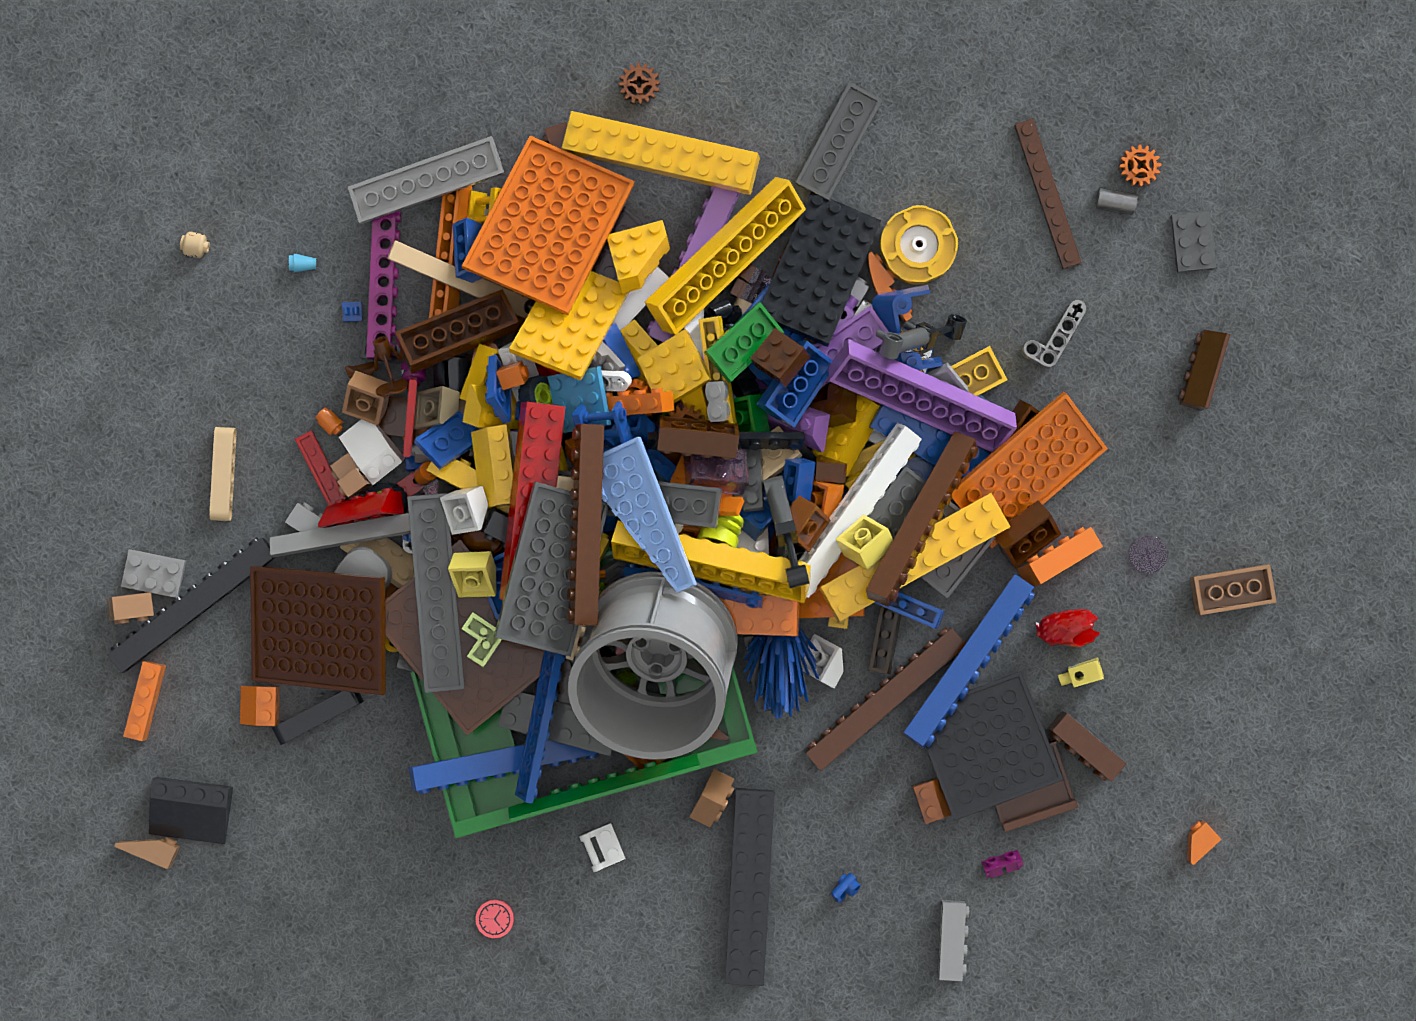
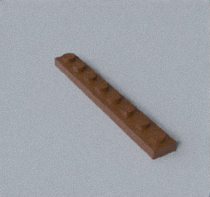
[1014,118,1082,269]

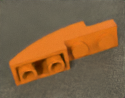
[867,252,913,322]

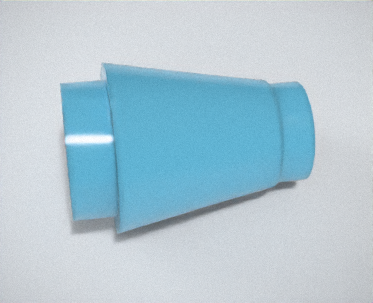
[289,254,316,273]

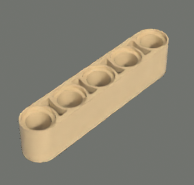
[210,427,237,521]

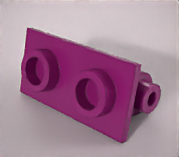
[981,850,1023,878]

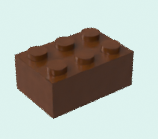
[994,500,1061,569]

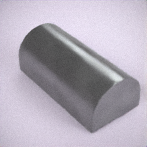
[1095,188,1138,214]

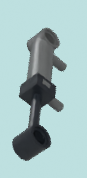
[875,314,967,359]
[763,476,810,588]

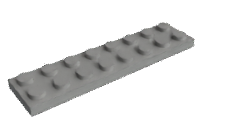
[348,136,505,224]

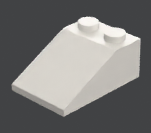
[339,420,405,485]

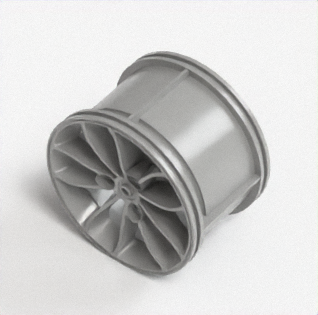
[568,572,738,759]

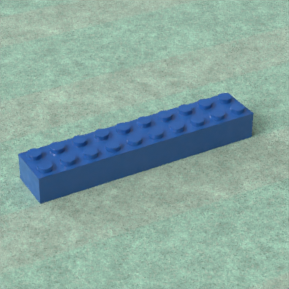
[904,574,1035,749]

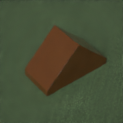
[815,455,847,483]

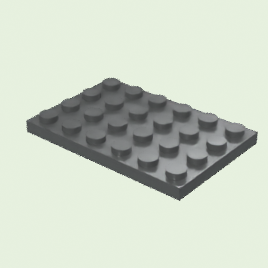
[867,466,995,599]

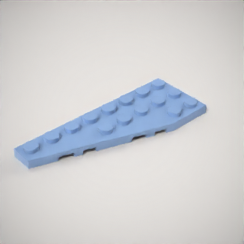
[602,437,697,592]

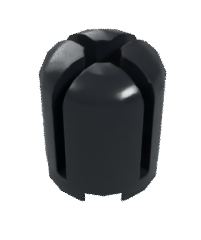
[433,354,472,400]

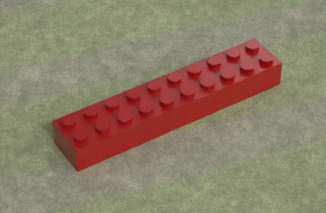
[499,402,565,600]

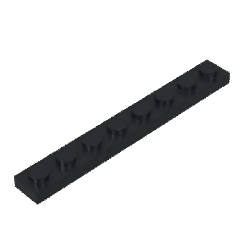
[646,432,805,451]

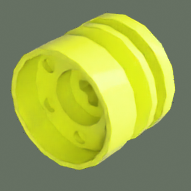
[697,515,744,548]

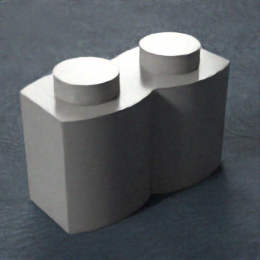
[705,380,730,422]

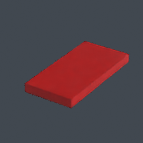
[403,376,417,457]

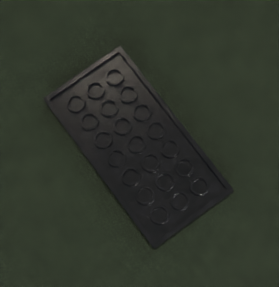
[762,192,881,347]

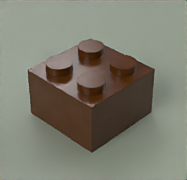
[750,328,810,388]

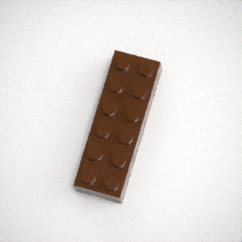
[395,289,519,374]

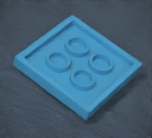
[547,366,611,433]

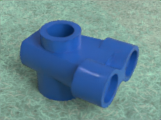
[830,873,861,903]

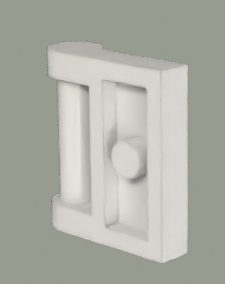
[579,823,626,872]

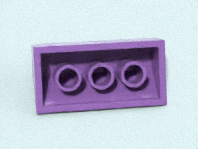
[767,407,830,452]

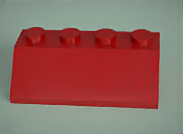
[318,488,404,528]

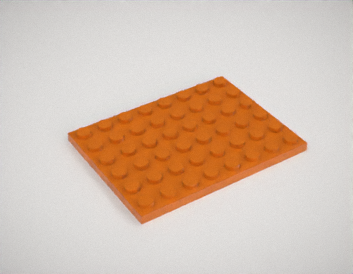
[462,136,635,315]

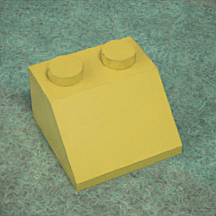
[448,551,496,598]

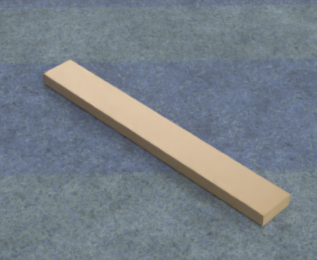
[387,240,528,319]

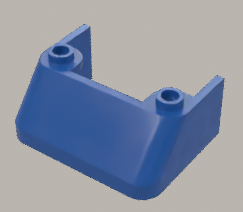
[872,285,943,370]

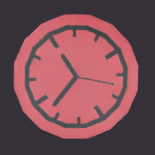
[476,899,514,938]

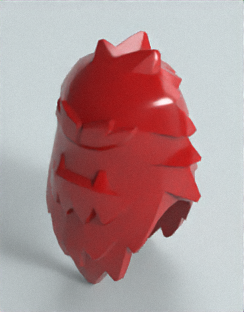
[1035,609,1100,647]

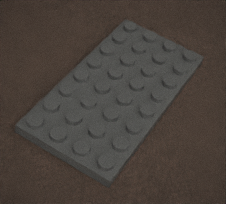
[494,482,609,657]

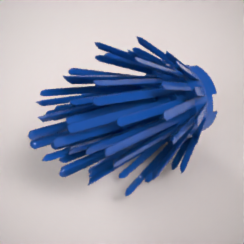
[743,620,819,719]

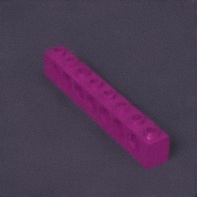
[366,211,401,360]

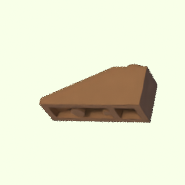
[114,837,180,869]

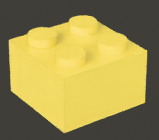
[836,515,893,570]

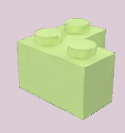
[462,612,502,667]

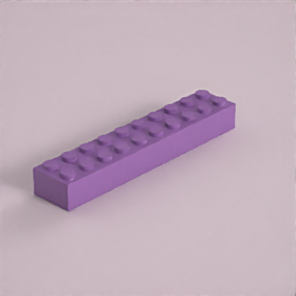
[647,186,740,343]
[829,339,1017,452]

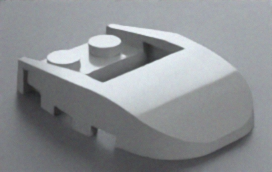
[334,546,392,595]

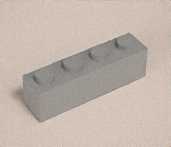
[938,900,969,981]

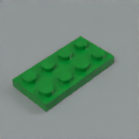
[704,302,784,383]

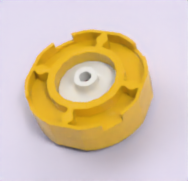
[879,205,958,285]

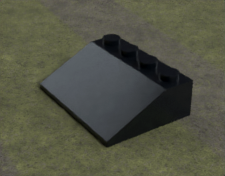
[149,777,233,844]

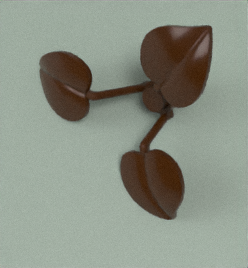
[345,337,408,397]

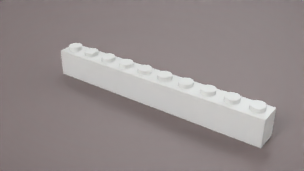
[799,423,922,598]

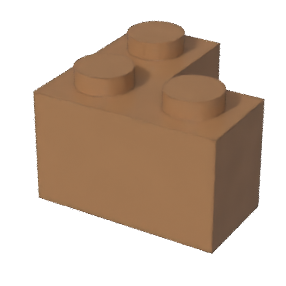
[330,453,372,497]
[106,592,154,625]
[690,769,734,827]

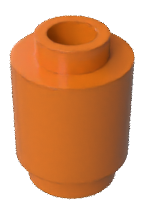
[315,407,344,436]
[414,462,436,485]

